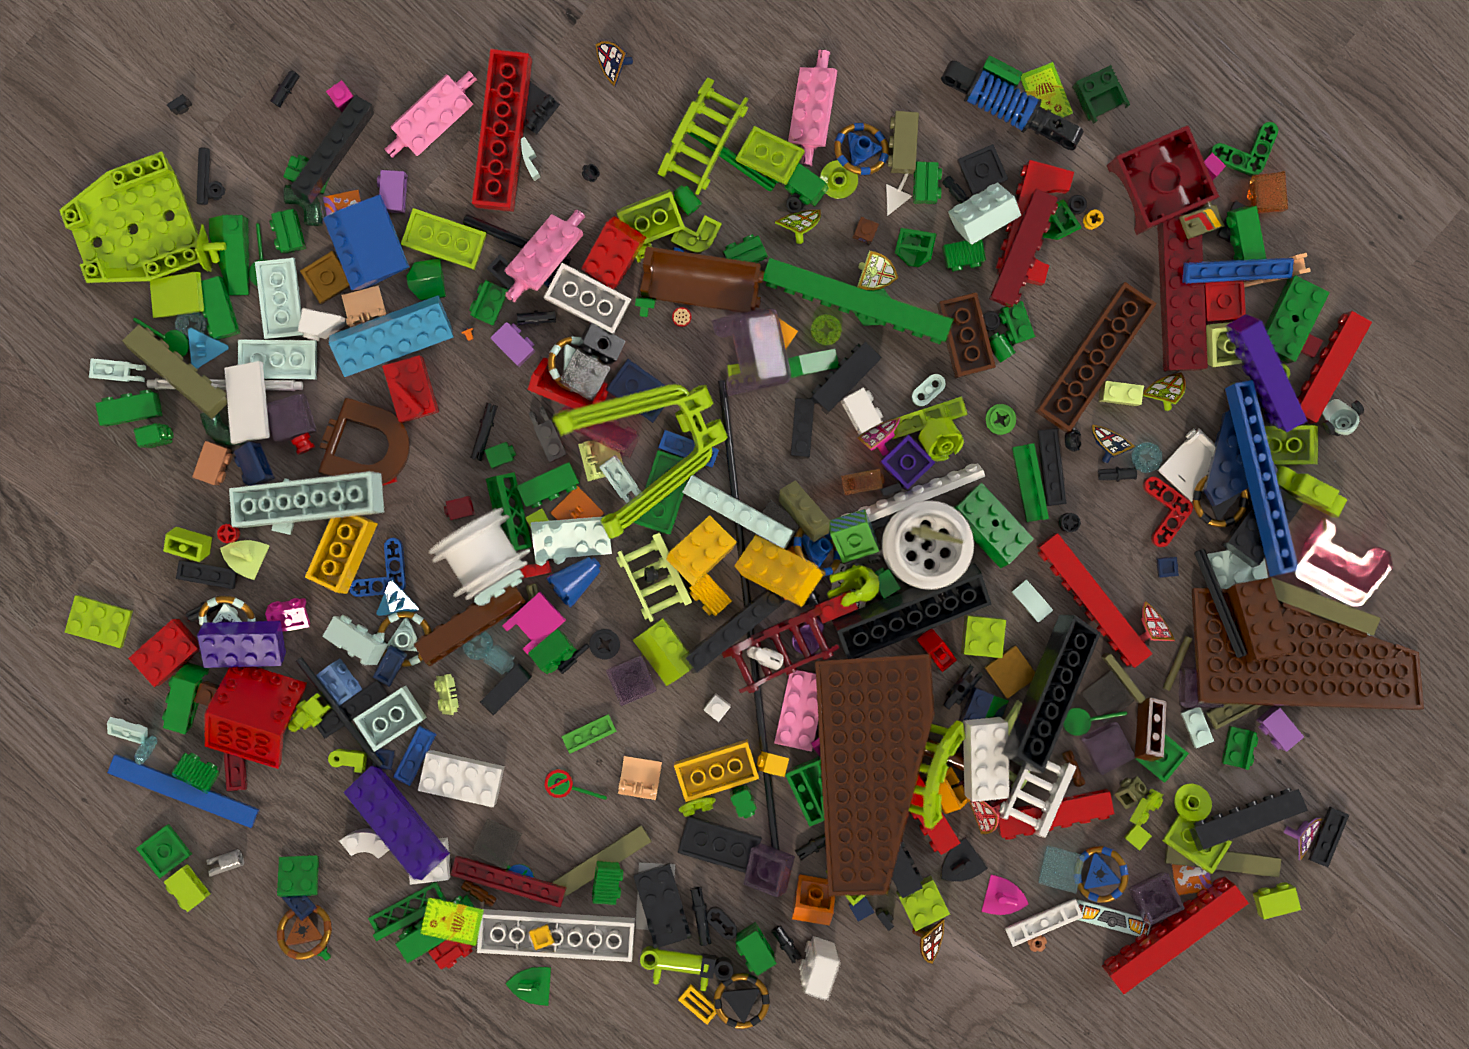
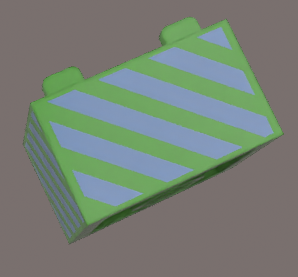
[830,509,879,563]

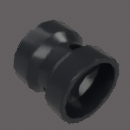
[1058,513,1081,532]

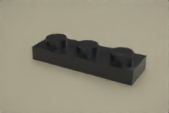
[791,398,814,457]
[176,560,237,589]
[1308,806,1349,868]

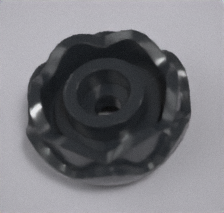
[1065,428,1082,452]

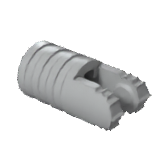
[206,849,244,877]

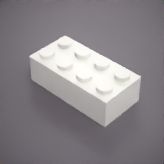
[544,263,631,334]
[963,717,1009,802]
[418,750,505,807]
[799,936,840,1000]

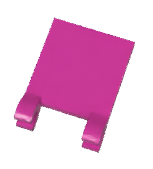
[502,591,566,654]

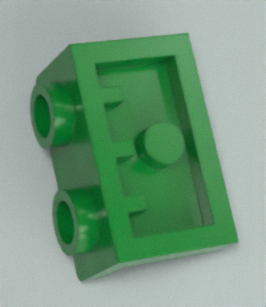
[983,56,1023,90]
[469,280,508,326]
[999,301,1035,345]
[1221,726,1258,770]

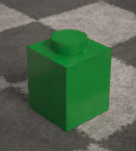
[485,442,516,468]
[874,567,901,598]

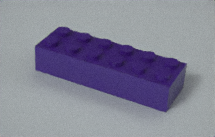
[1226,314,1307,432]
[343,766,450,880]

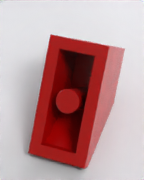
[917,629,957,672]

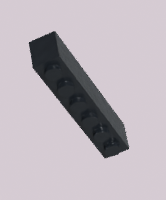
[291,94,374,205]
[681,589,786,674]
[1189,787,1308,851]

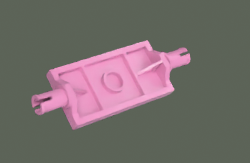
[788,50,838,167]
[384,71,477,158]
[505,210,585,302]

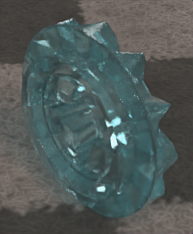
[175,312,207,340]
[1132,442,1163,473]
[462,631,493,660]
[135,735,157,765]

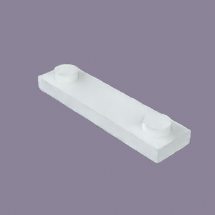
[1005,898,1083,947]

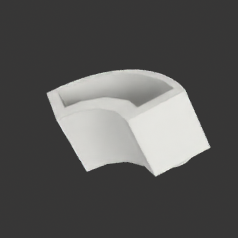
[339,828,389,859]

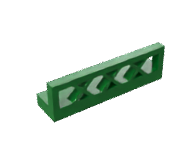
[1012,443,1049,522]
[486,472,532,551]
[368,881,447,942]

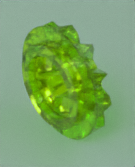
[811,314,842,345]

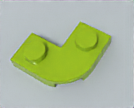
[670,215,722,253]
[1129,789,1163,826]

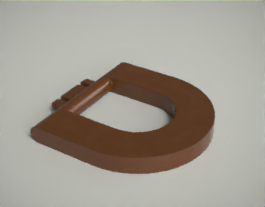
[318,398,410,485]

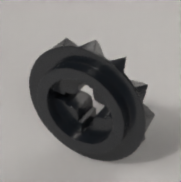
[589,629,620,660]

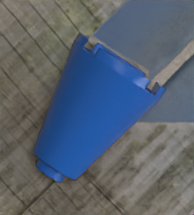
[546,557,601,608]

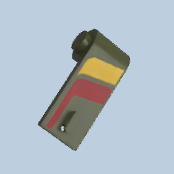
[1179,203,1225,239]

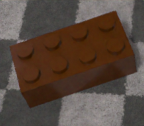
[937,292,996,378]
[1226,577,1293,663]

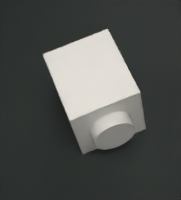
[704,693,731,722]

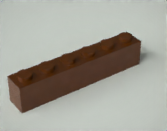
[414,585,527,667]

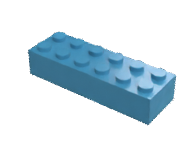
[329,296,453,377]

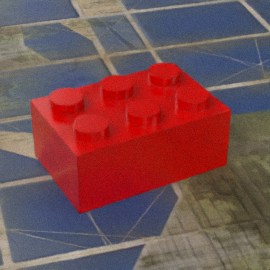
[581,216,647,290]
[382,355,439,423]
[128,618,200,687]

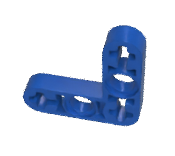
[349,538,406,597]

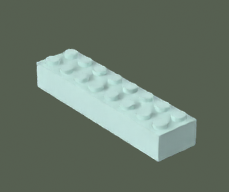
[229,472,384,528]

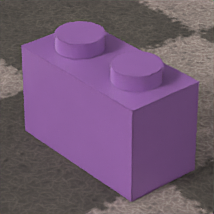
[377,170,407,213]
[491,322,535,367]
[1257,706,1304,752]

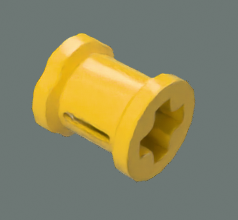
[1083,210,1104,230]

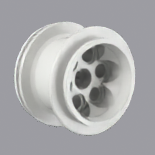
[882,501,974,589]
[429,508,530,600]

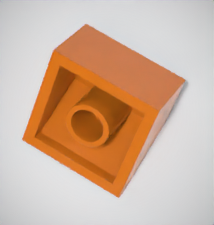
[792,874,835,926]

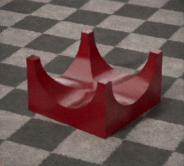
[1106,125,1219,235]

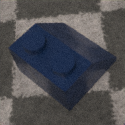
[234,442,275,486]

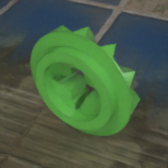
[985,404,1016,435]

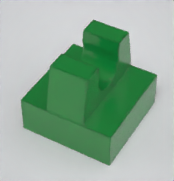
[635,297,656,317]

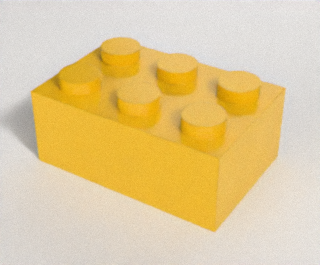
[666,515,737,586]

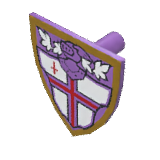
[1284,818,1323,860]

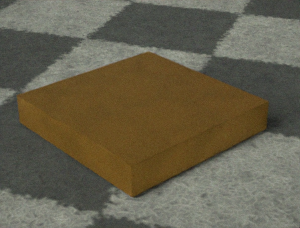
[300,251,350,304]
[984,645,1035,699]

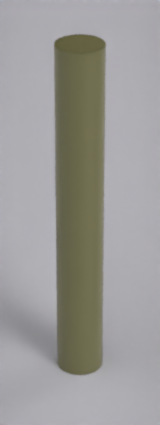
[1163,636,1192,691]

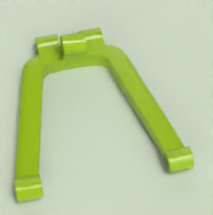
[553,384,728,538]

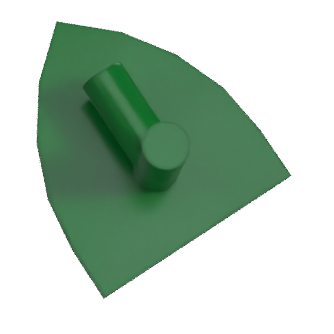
[506,967,551,1006]

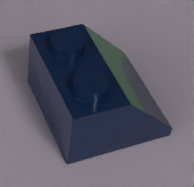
[959,687,1009,722]

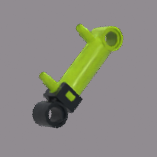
[640,946,733,991]

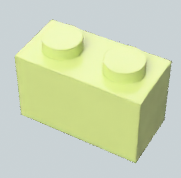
[1099,381,1144,406]

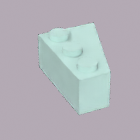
[323,615,388,665]

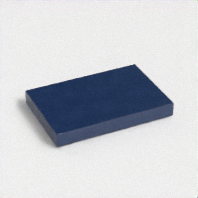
[606,359,666,423]

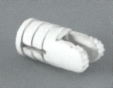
[746,646,784,670]

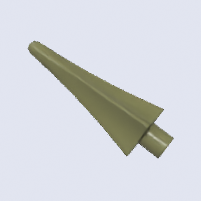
[911,525,964,544]

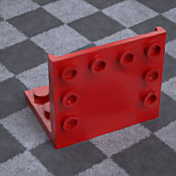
[205,667,307,769]

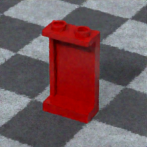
[528,357,608,409]

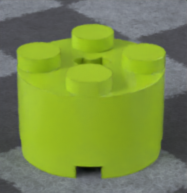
[918,417,964,461]

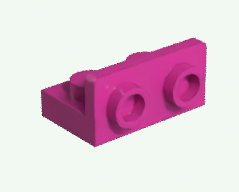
[265,598,310,632]

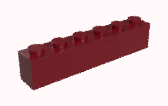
[989,189,1058,308]

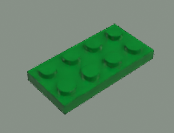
[634,450,689,535]

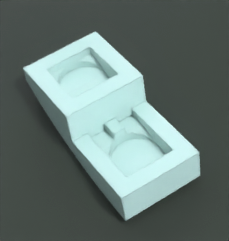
[521,137,540,181]
[1012,580,1053,623]

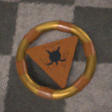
[277,905,332,960]

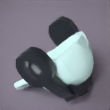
[1322,399,1364,436]

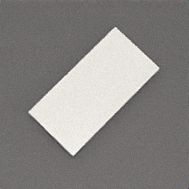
[224,361,270,444]

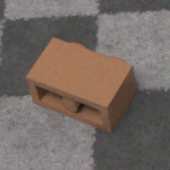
[192,441,233,485]

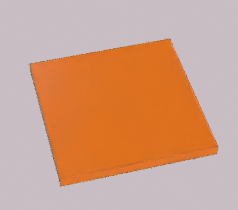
[550,486,604,520]

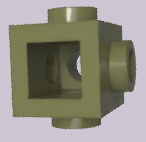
[1115,776,1149,809]

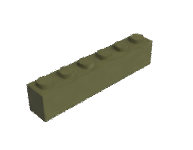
[122,325,228,419]

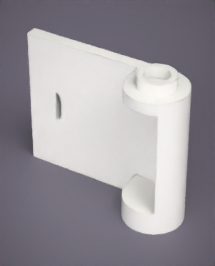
[1158,428,1215,502]

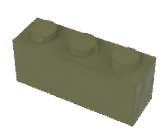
[887,111,919,174]
[779,480,830,542]

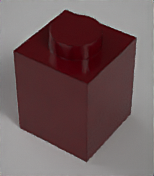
[444,496,475,520]

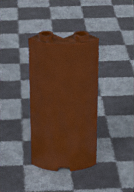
[640,246,764,315]

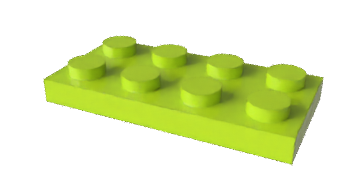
[401,208,487,270]

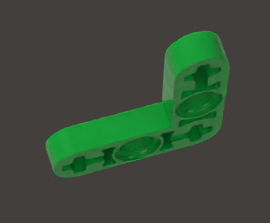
[1209,122,1278,176]

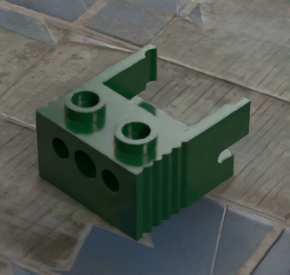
[1072,65,1130,124]

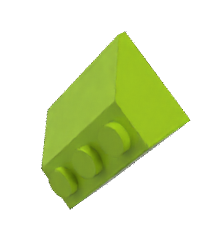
[616,189,685,244]
[633,618,690,686]

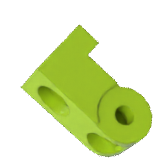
[328,749,367,773]

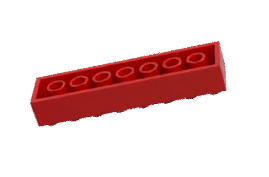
[472,49,532,212]
[1102,877,1249,995]

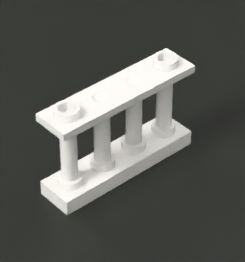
[999,761,1076,838]

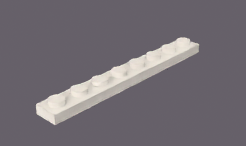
[841,463,985,522]

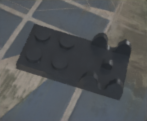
[633,863,692,949]

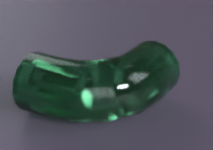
[284,185,324,226]
[200,412,247,446]

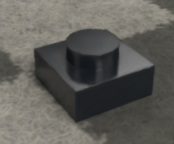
[166,94,192,115]
[875,908,894,931]

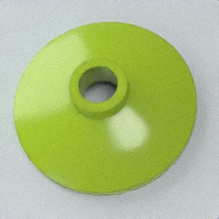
[820,160,858,199]
[1174,784,1212,822]

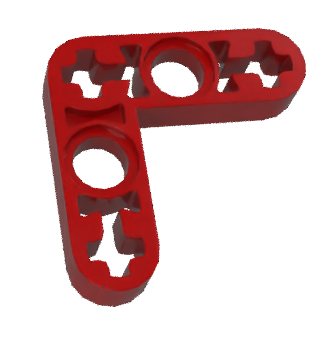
[1143,477,1193,547]

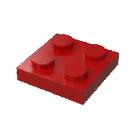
[1204,280,1246,322]

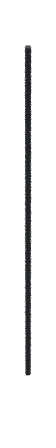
[718,380,784,894]

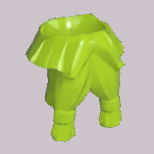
[827,565,879,607]

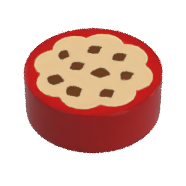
[672,307,691,327]

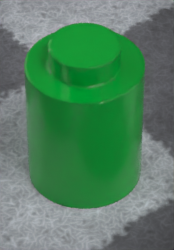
[673,185,703,216]
[989,333,1016,363]

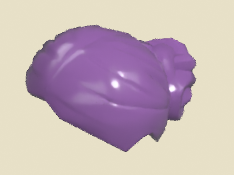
[792,618,824,655]

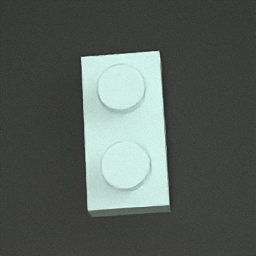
[1180,705,1214,748]
[107,717,148,745]

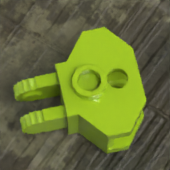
[288,693,331,732]

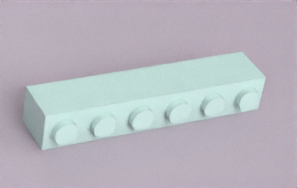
[683,476,795,548]

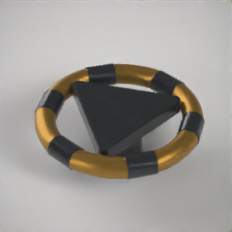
[1192,474,1249,527]
[714,973,770,1029]

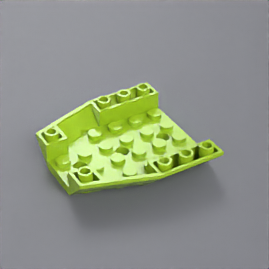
[59,152,200,283]

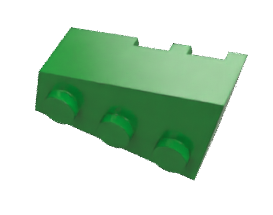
[162,662,209,734]
[785,756,824,827]

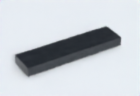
[1037,428,1067,506]
[316,680,389,739]

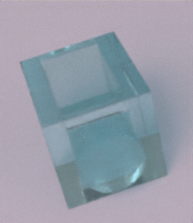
[484,645,515,675]

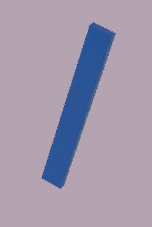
[107,754,259,828]

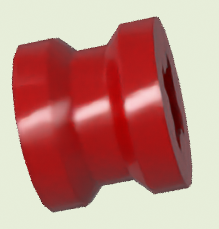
[291,433,315,455]
[217,524,240,543]

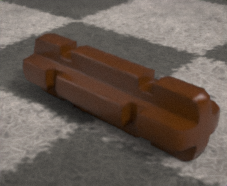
[1062,750,1085,787]
[461,880,497,907]

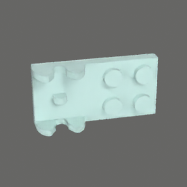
[531,516,612,566]

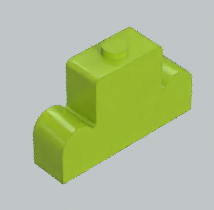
[1275,465,1347,517]

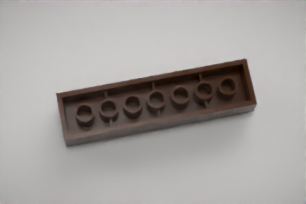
[1035,282,1157,432]

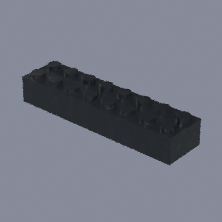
[832,563,992,659]
[1001,614,1101,773]

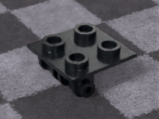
[524,81,560,135]

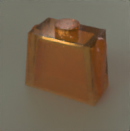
[1247,171,1288,213]
[841,469,885,495]

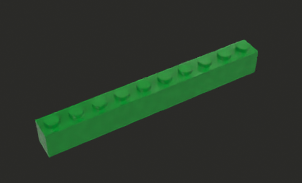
[763,258,953,345]

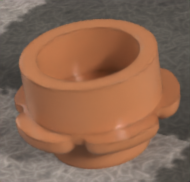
[1028,935,1047,952]

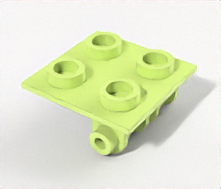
[578,435,623,481]
[434,674,459,715]

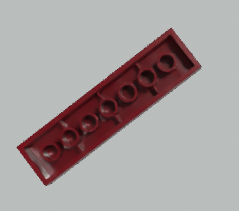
[1157,215,1208,372]

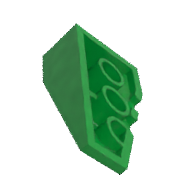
[209,215,249,296]

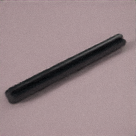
[463,214,571,266]
[1194,549,1248,658]

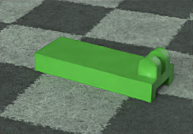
[561,714,617,754]

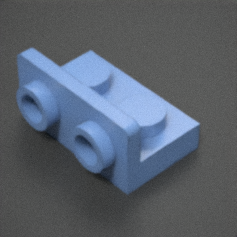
[316,659,362,706]

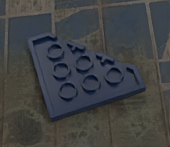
[1203,410,1278,507]

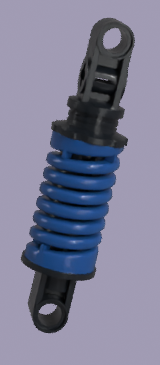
[941,60,1084,150]

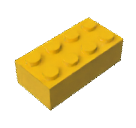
[305,515,378,594]
[734,535,823,607]
[674,739,759,802]

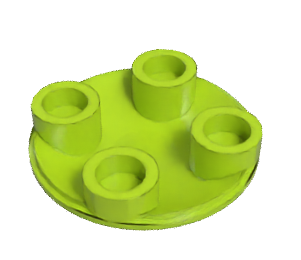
[679,797,716,817]

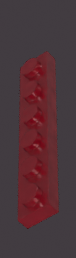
[451,855,567,908]

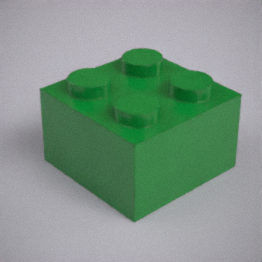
[735,922,777,976]

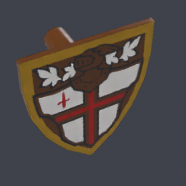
[912,919,944,963]

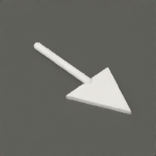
[886,174,912,216]

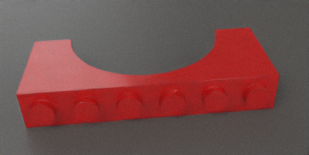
[995,160,1074,286]

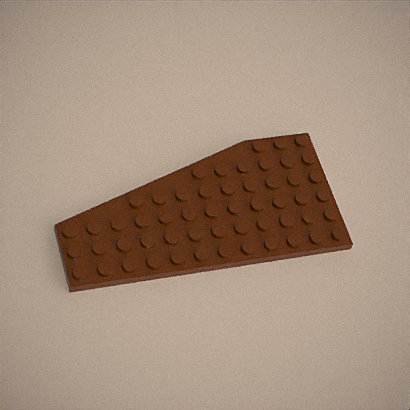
[1192,588,1424,710]
[815,654,934,896]

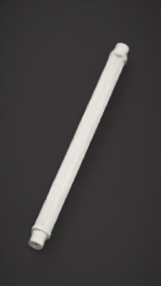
[147,378,303,391]

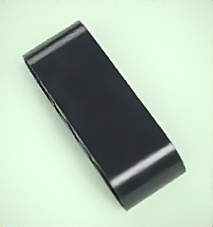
[480,663,532,716]

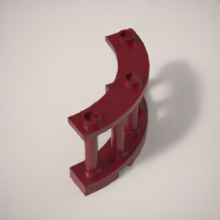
[722,606,839,694]

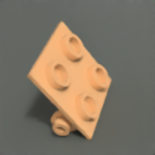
[341,285,386,328]
[618,756,662,800]

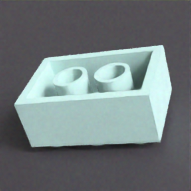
[948,182,1021,245]
[353,686,427,752]

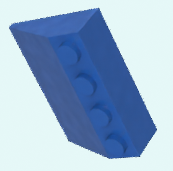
[323,195,409,290]

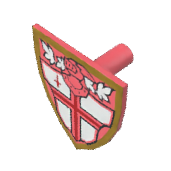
[1139,601,1175,642]
[969,800,1001,834]

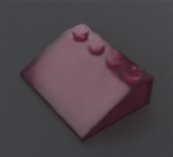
[557,405,640,458]

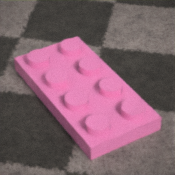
[774,670,818,752]

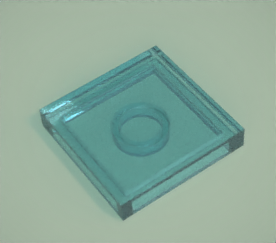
[1039,845,1085,894]

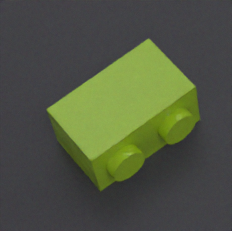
[163,527,212,562]
[164,864,211,912]
[1253,882,1301,920]

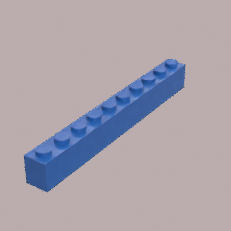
[1225,380,1299,577]

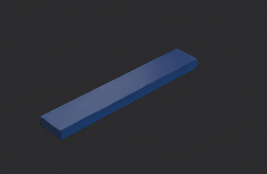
[1182,258,1294,283]

